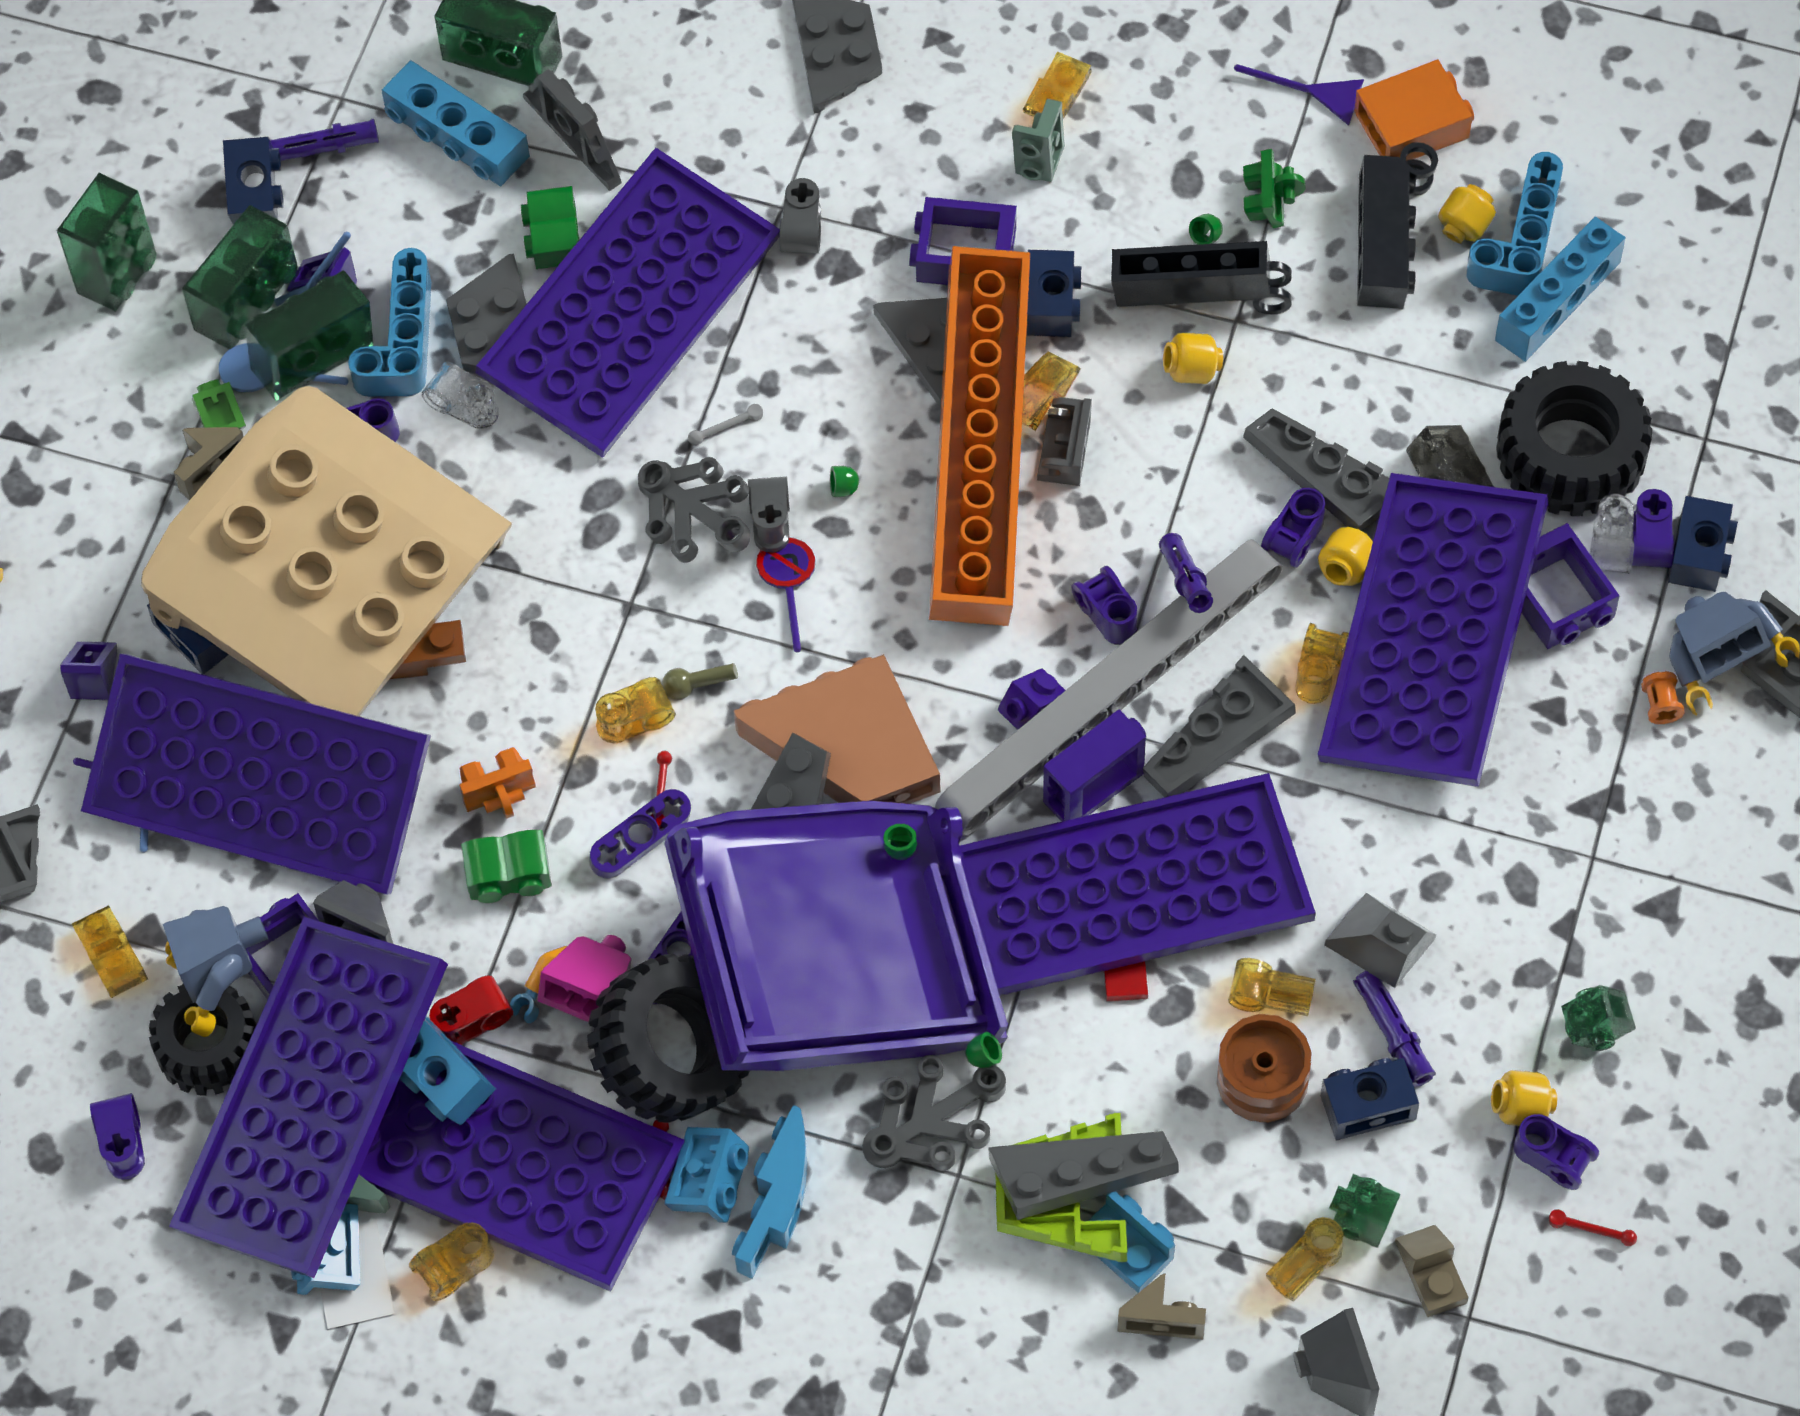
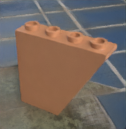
[734,654,941,804]

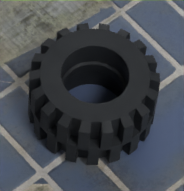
[149,984,256,1096]

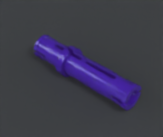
[270,119,379,161]
[1159,533,1213,613]
[1353,971,1436,1087]

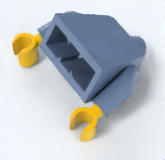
[1669,592,1800,715]
[163,906,268,1037]

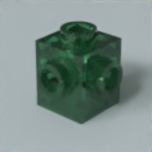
[1561,985,1636,1051]
[1329,1173,1401,1248]

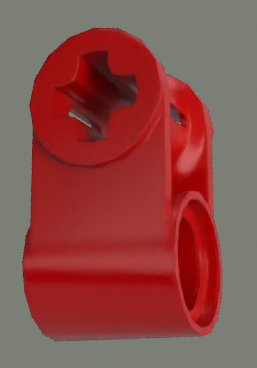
[429,975,514,1045]

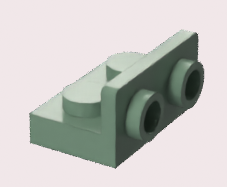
[1012,99,1065,182]

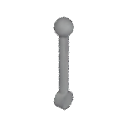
[688,404,763,445]

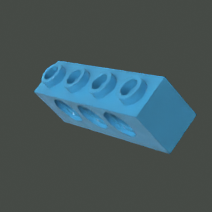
[381,60,530,187]
[1495,216,1626,362]
[400,1016,496,1125]

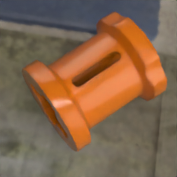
[1641,671,1685,724]

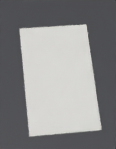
[320,1219,395,1329]

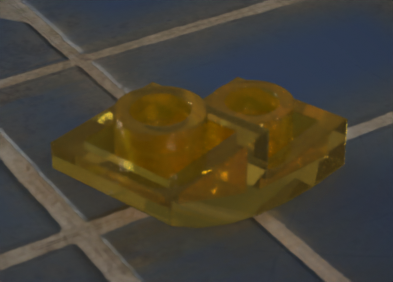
[1023,51,1092,119]
[1022,351,1081,431]
[72,905,148,998]

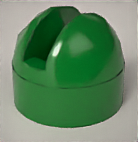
[1189,213,1223,245]
[830,465,859,497]
[883,824,917,860]
[965,1032,1002,1068]

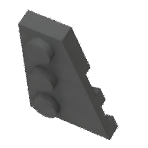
[751,733,831,810]

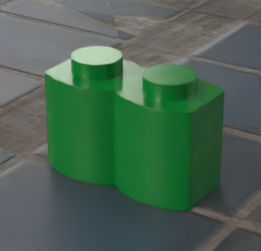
[521,186,579,269]
[461,830,552,903]

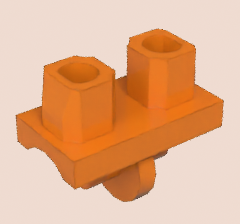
[459,747,536,819]

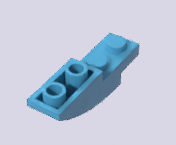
[732,1105,807,1279]

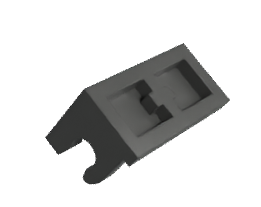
[1037,397,1092,486]

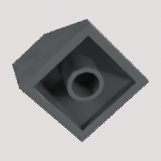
[313,880,393,944]
[1324,893,1436,988]
[1293,1308,1379,1416]

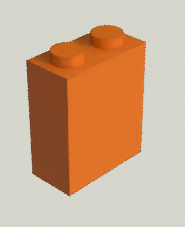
[1354,59,1474,160]

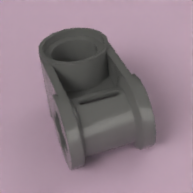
[780,178,821,254]
[748,476,790,553]

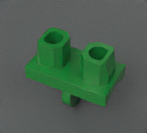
[1243,149,1306,228]

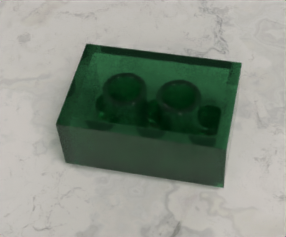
[434,0,563,86]
[56,173,157,312]
[182,205,298,349]
[245,270,374,401]

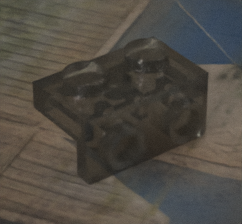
[1406,425,1494,487]

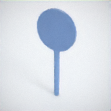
[219,343,349,392]

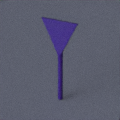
[1234,64,1364,126]

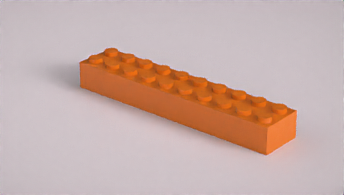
[929,246,1030,626]

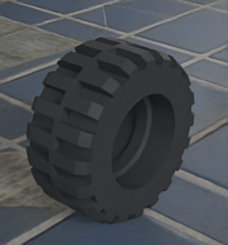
[1496,361,1653,516]
[587,953,750,1123]

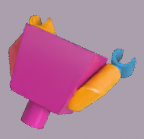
[510,935,632,1023]

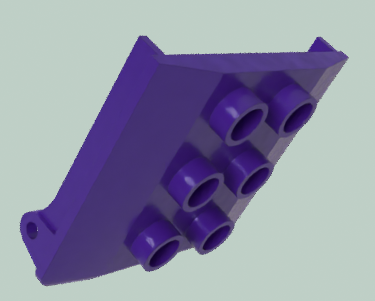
[664,801,1008,1071]

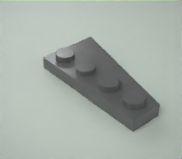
[1243,408,1389,531]
[1143,655,1296,797]
[988,1131,1179,1220]

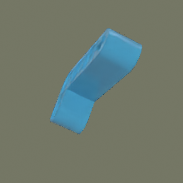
[1466,152,1563,296]
[348,248,431,397]

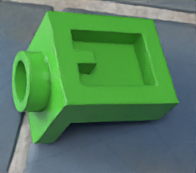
[192,379,246,429]

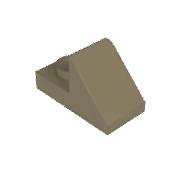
[174,427,244,500]
[1395,1225,1469,1317]
[1117,1273,1206,1340]

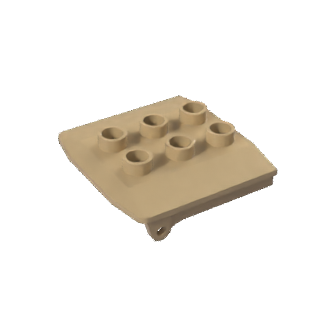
[141,386,512,716]

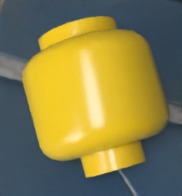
[1438,184,1496,244]
[1163,333,1223,384]
[1318,527,1373,586]
[1491,1070,1557,1126]

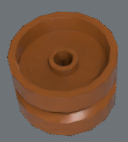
[1216,1014,1312,1123]

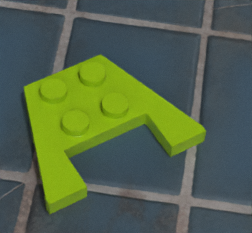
[995,1113,1127,1262]

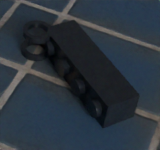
[1357,142,1438,309]
[1111,241,1292,315]

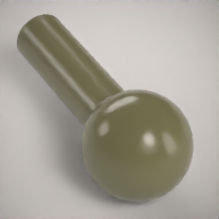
[662,663,738,700]

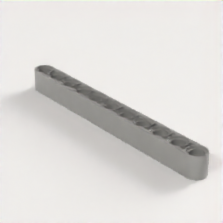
[935,539,1282,836]

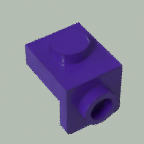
[998,668,1066,730]

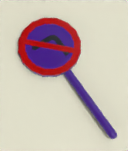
[756,538,816,653]

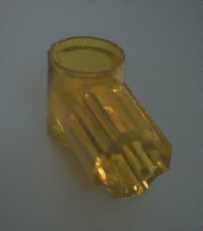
[1228,958,1316,1016]
[1266,1217,1343,1302]

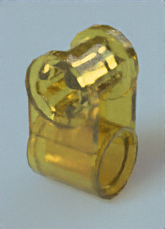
[1295,623,1349,704]
[595,677,676,744]
[409,1222,494,1301]

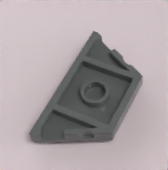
[792,0,882,113]
[523,69,622,191]
[446,253,527,373]
[873,298,947,408]
[1741,590,1800,718]
[0,804,40,903]

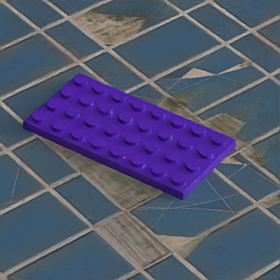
[475,147,780,458]
[1318,473,1548,787]
[81,654,431,895]
[959,773,1316,996]
[169,917,448,1278]
[359,1040,685,1292]

